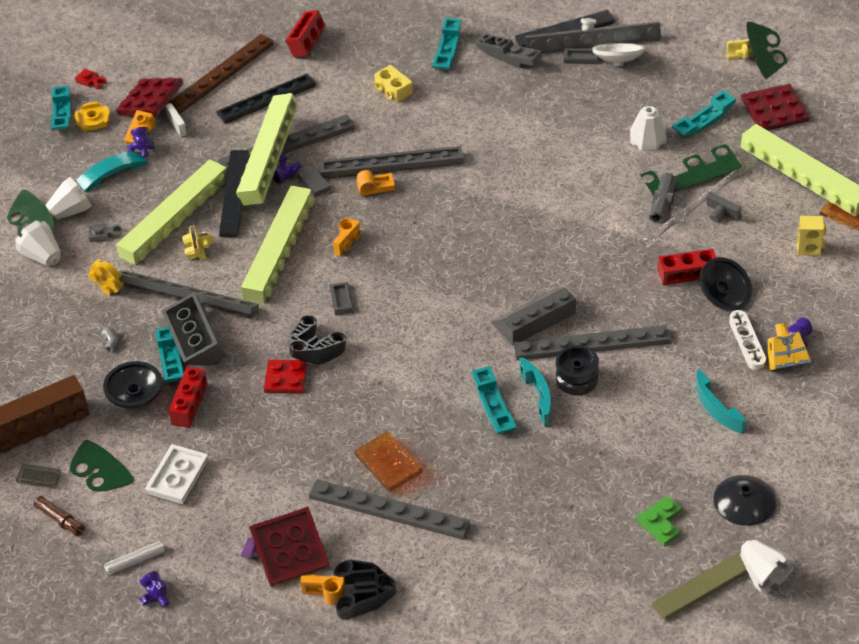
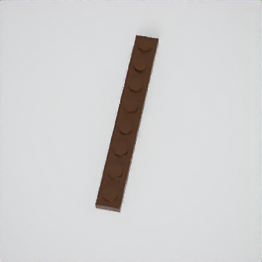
[167,34,274,115]

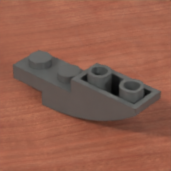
[476,34,543,69]

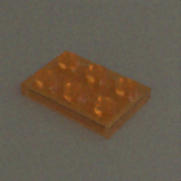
[354,431,423,493]

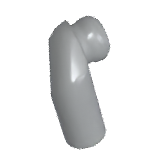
[101,327,119,352]

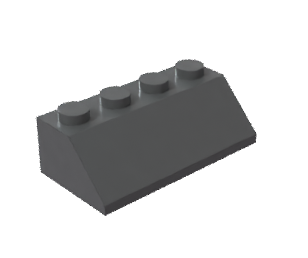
[491,287,576,346]
[161,292,227,366]

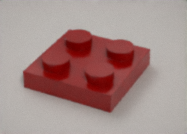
[264,359,307,394]

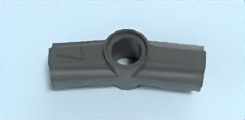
[649,173,677,224]

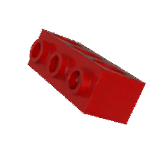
[285,10,326,57]
[657,249,717,285]
[168,367,208,428]

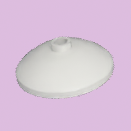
[593,43,644,66]

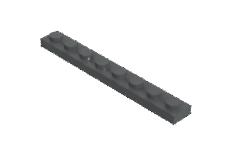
[525,21,661,53]
[218,115,355,173]
[320,146,463,178]
[119,270,259,316]
[514,325,670,360]
[309,479,471,540]

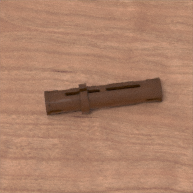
[34,496,85,537]

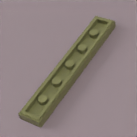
[652,551,748,621]

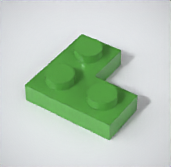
[636,496,681,546]

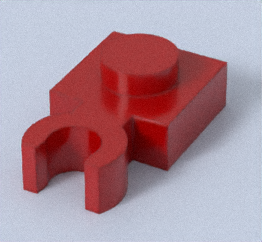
[75,68,107,89]

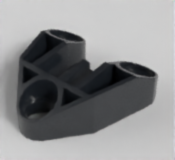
[289,315,347,365]
[334,559,397,620]

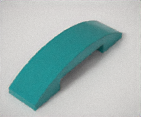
[432,18,461,70]
[51,86,71,131]
[672,90,736,137]
[76,152,148,192]
[155,327,183,383]
[519,358,551,427]
[472,366,517,434]
[695,369,746,434]

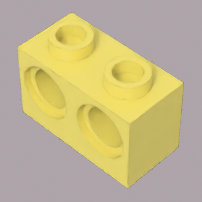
[374,65,413,103]
[797,216,827,255]

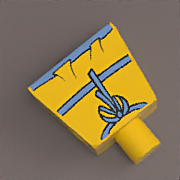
[768,323,811,370]

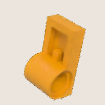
[124,110,155,144]
[356,170,395,196]
[333,218,361,256]
[301,575,345,605]

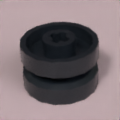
[556,345,599,395]

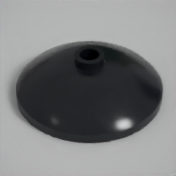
[699,257,752,311]
[103,361,162,408]
[713,475,776,526]

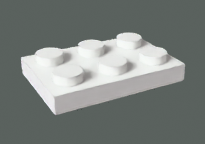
[145,444,209,505]

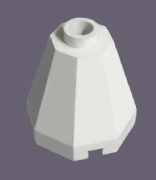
[630,106,667,150]
[46,177,92,220]
[15,221,61,266]
[740,540,795,593]

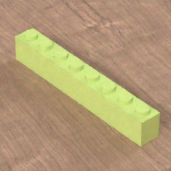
[237,93,299,205]
[741,124,859,216]
[116,159,227,265]
[241,186,314,303]

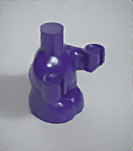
[127,127,155,158]
[273,154,302,184]
[788,317,813,348]
[139,571,170,607]

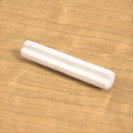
[104,541,165,575]

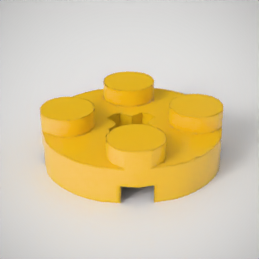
[75,102,111,131]
[88,259,123,295]

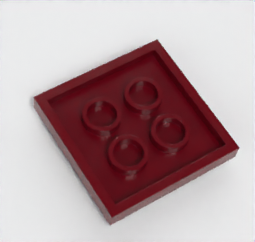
[115,77,184,116]
[741,84,810,130]
[249,506,330,586]

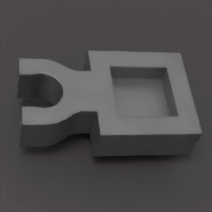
[89,223,121,242]

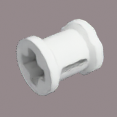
[581,18,596,30]

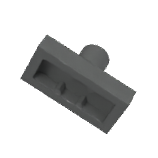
[706,191,742,223]

